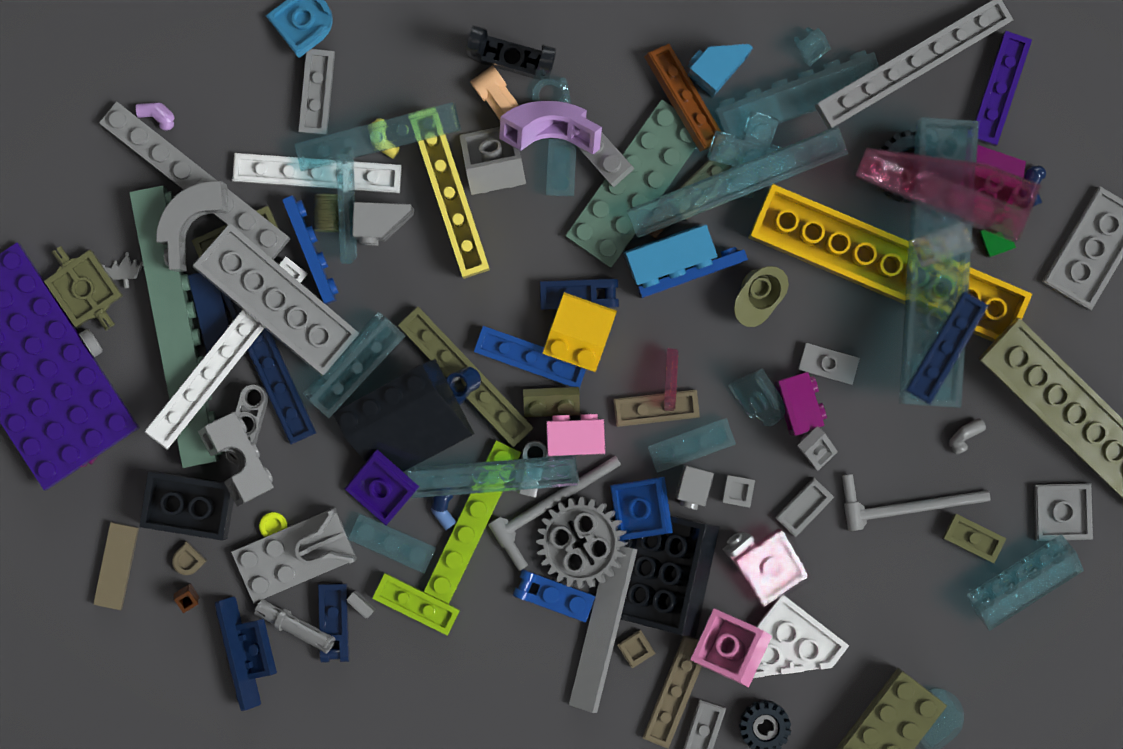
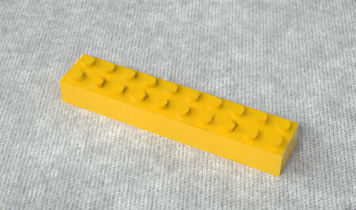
[748,184,1032,342]

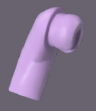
[136,103,175,130]

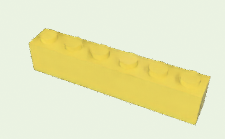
[409,108,490,279]

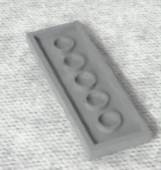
[193,224,359,377]

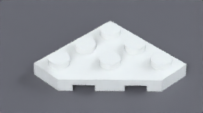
[753,594,849,678]

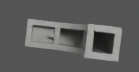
[156,181,228,272]

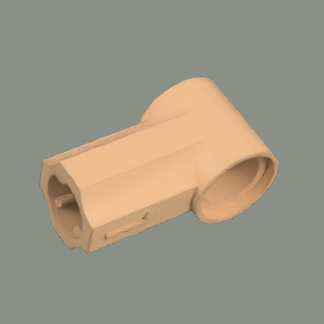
[470,65,519,120]

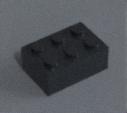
[139,471,234,541]

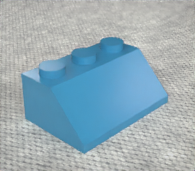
[623,224,718,288]

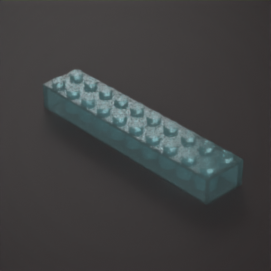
[899,118,979,408]

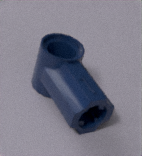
[446,367,481,405]

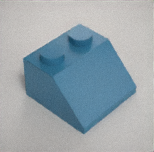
[687,44,753,98]

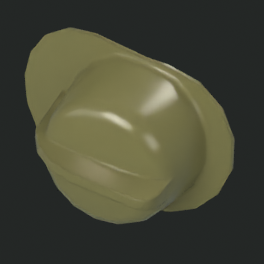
[734,266,789,327]

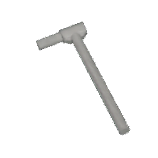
[488,455,621,571]
[842,474,990,531]

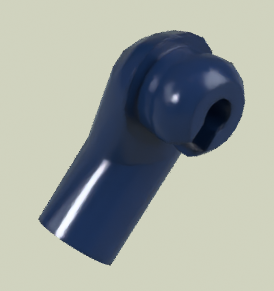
[1021,166,1046,208]

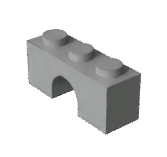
[198,412,274,507]

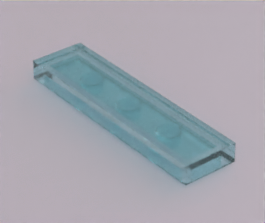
[336,147,357,264]

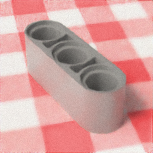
[225,385,269,464]

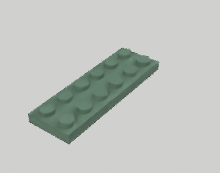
[565,100,697,268]

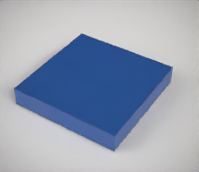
[610,477,673,541]

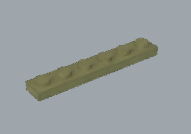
[398,307,533,447]

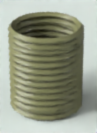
[313,194,344,232]

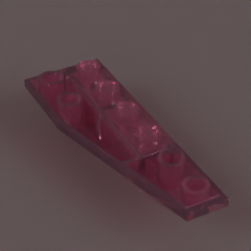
[856,149,1041,242]

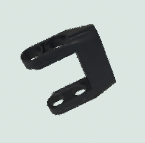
[466,25,556,79]

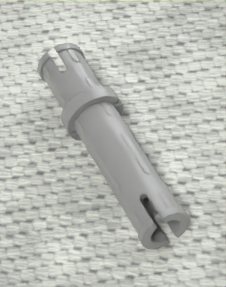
[254,599,335,653]

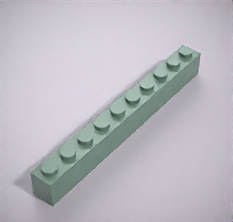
[129,186,223,468]

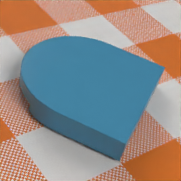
[266,0,333,58]

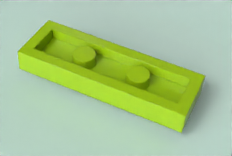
[372,573,460,636]

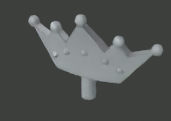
[103,252,143,288]

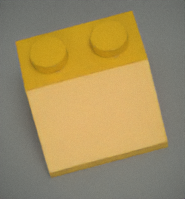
[542,292,617,372]

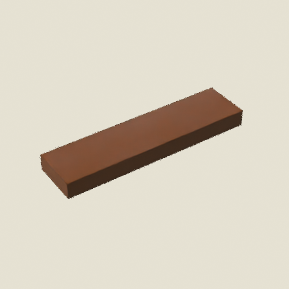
[644,44,725,152]

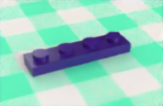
[969,31,1032,146]

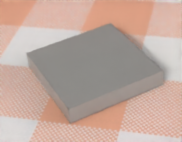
[1034,483,1093,541]

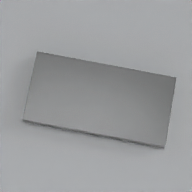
[1042,186,1123,311]

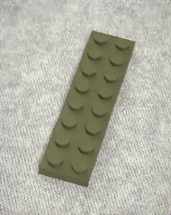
[978,317,1123,499]

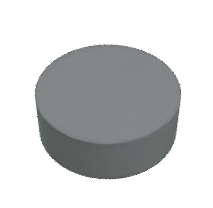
[79,329,103,357]

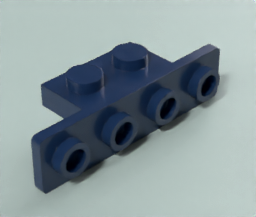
[215,597,277,711]

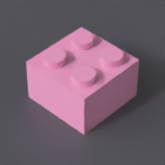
[547,414,605,456]
[690,609,772,688]

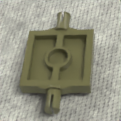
[44,246,123,331]

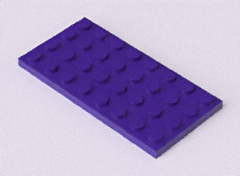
[0,242,140,490]

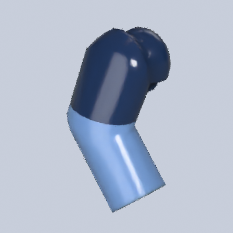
[431,487,456,530]

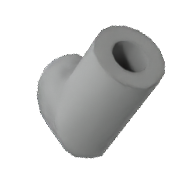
[949,418,986,454]

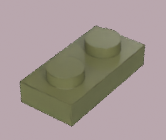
[523,387,580,417]
[943,513,1007,563]

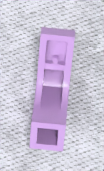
[499,101,602,154]

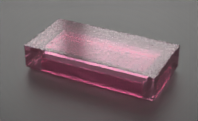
[664,348,678,411]

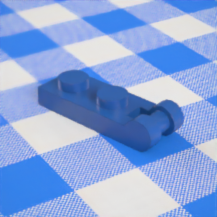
[513,569,596,623]

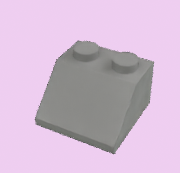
[460,127,526,195]
[353,202,414,246]

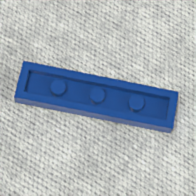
[282,195,339,305]
[638,247,748,298]
[474,326,586,388]

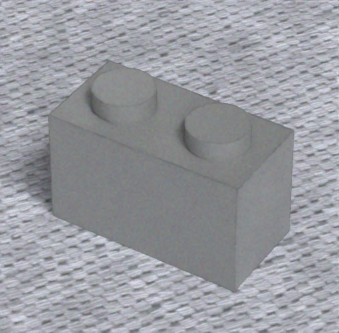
[675,465,714,510]

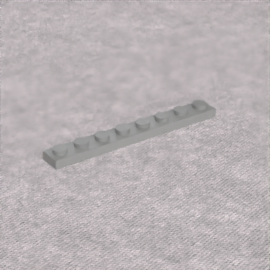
[814,0,1013,130]
[99,101,290,260]

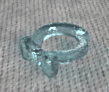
[532,77,572,104]

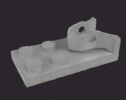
[231,507,357,603]

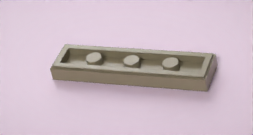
[642,636,702,749]

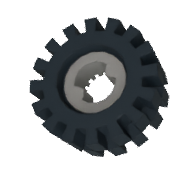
[739,700,791,749]

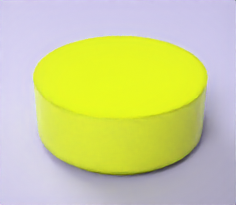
[259,512,288,537]

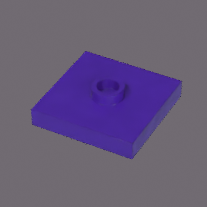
[344,450,420,525]

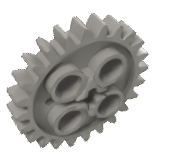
[536,497,628,589]

